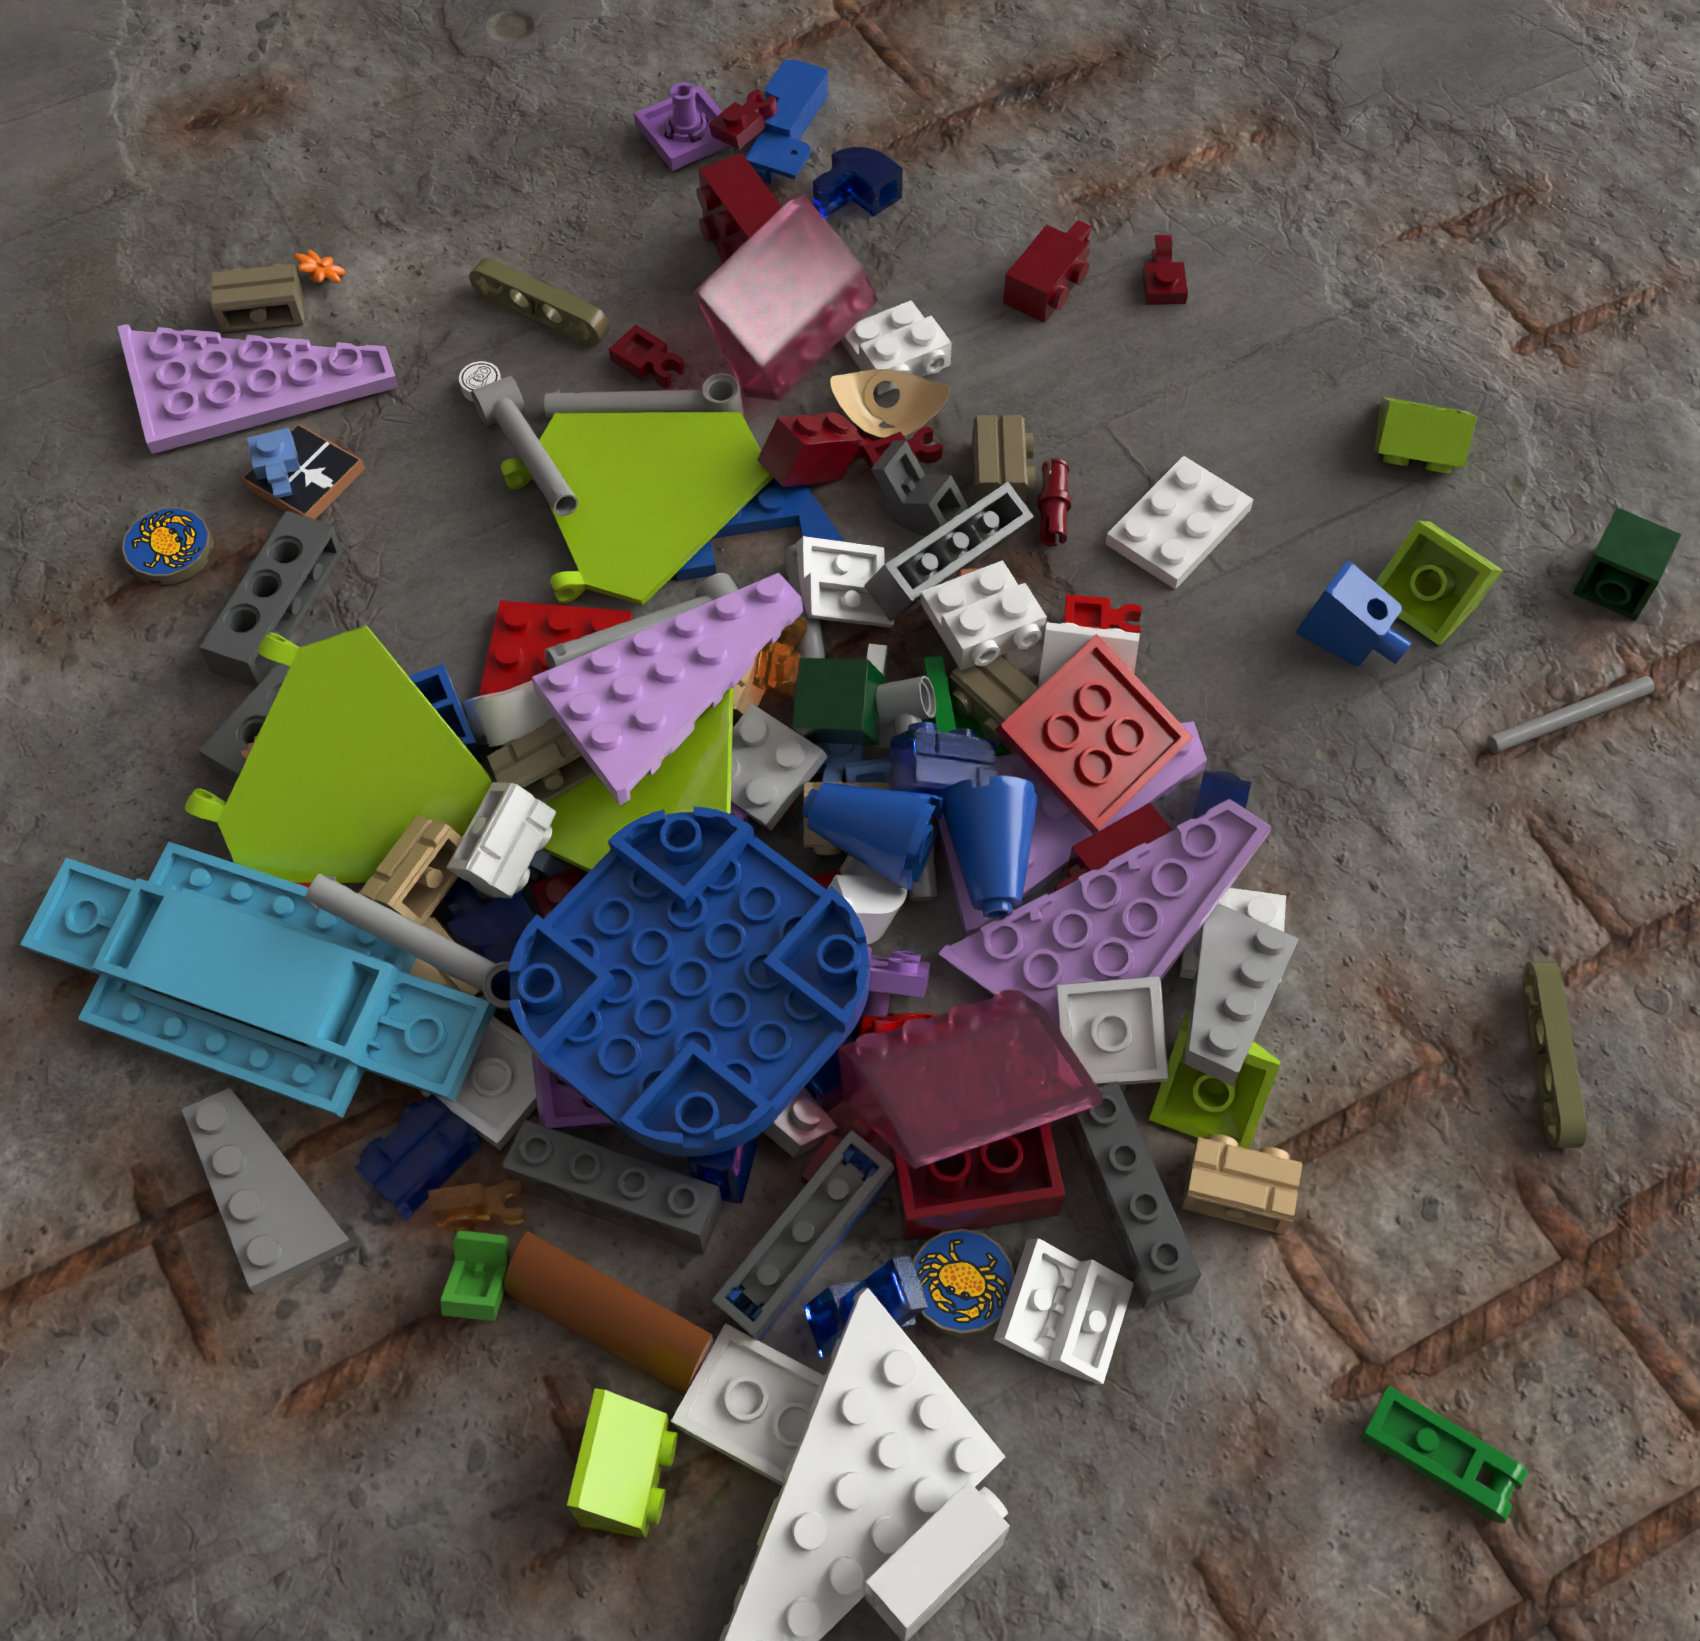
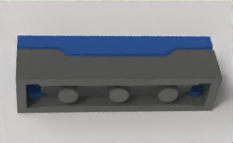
[712,1130,895,1341]

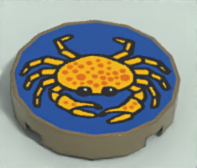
[122,507,214,585]
[909,1228,1015,1338]

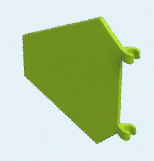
[501,412,773,606]
[185,625,494,883]
[501,687,734,872]

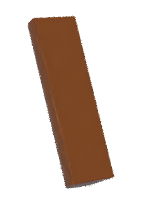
[504,1231,714,1396]

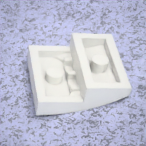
[797,536,894,628]
[994,1238,1134,1384]

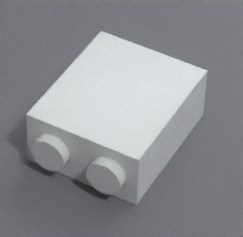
[865,1481,1010,1641]

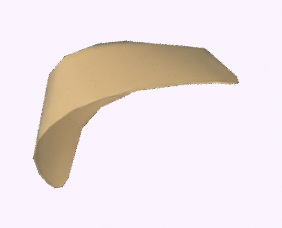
[830,369,950,438]

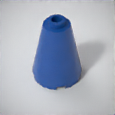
[941,776,1038,918]
[802,783,944,891]

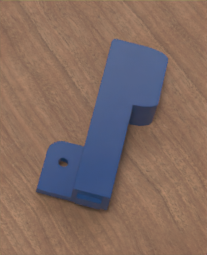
[745,60,828,184]

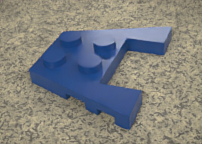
[676,477,844,581]

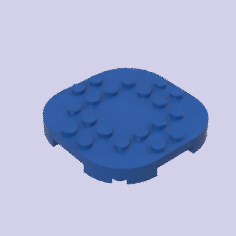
[508,806,870,1157]

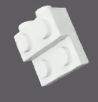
[840,300,952,395]
[920,560,1047,671]

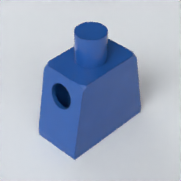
[1296,560,1412,666]

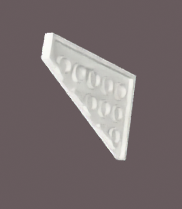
[719,1288,1005,1641]

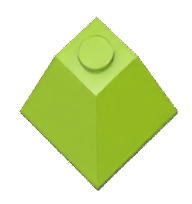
[1149,1010,1281,1149]

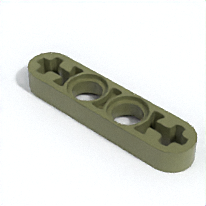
[469,258,610,346]
[1522,961,1587,1148]

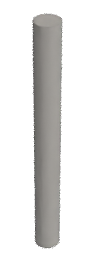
[1487,676,1655,753]

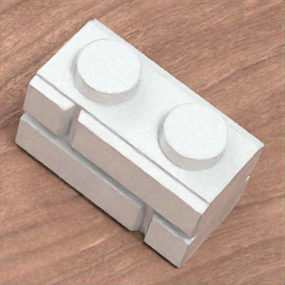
[446,782,556,898]

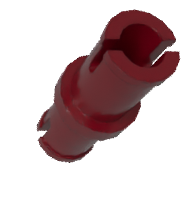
[1037,459,1072,546]

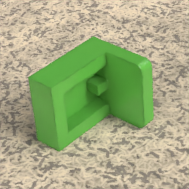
[440,1230,510,1321]

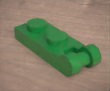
[1360,1385,1528,1524]

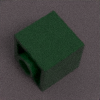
[1573,507,1682,621]
[792,658,885,745]

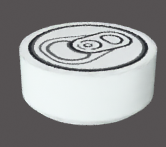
[459,361,501,401]

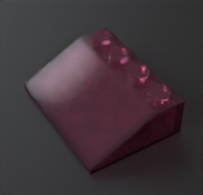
[693,193,878,401]
[838,990,1103,1169]

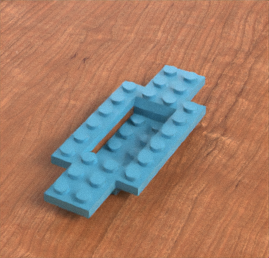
[20,841,496,1118]

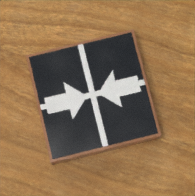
[241,424,365,519]

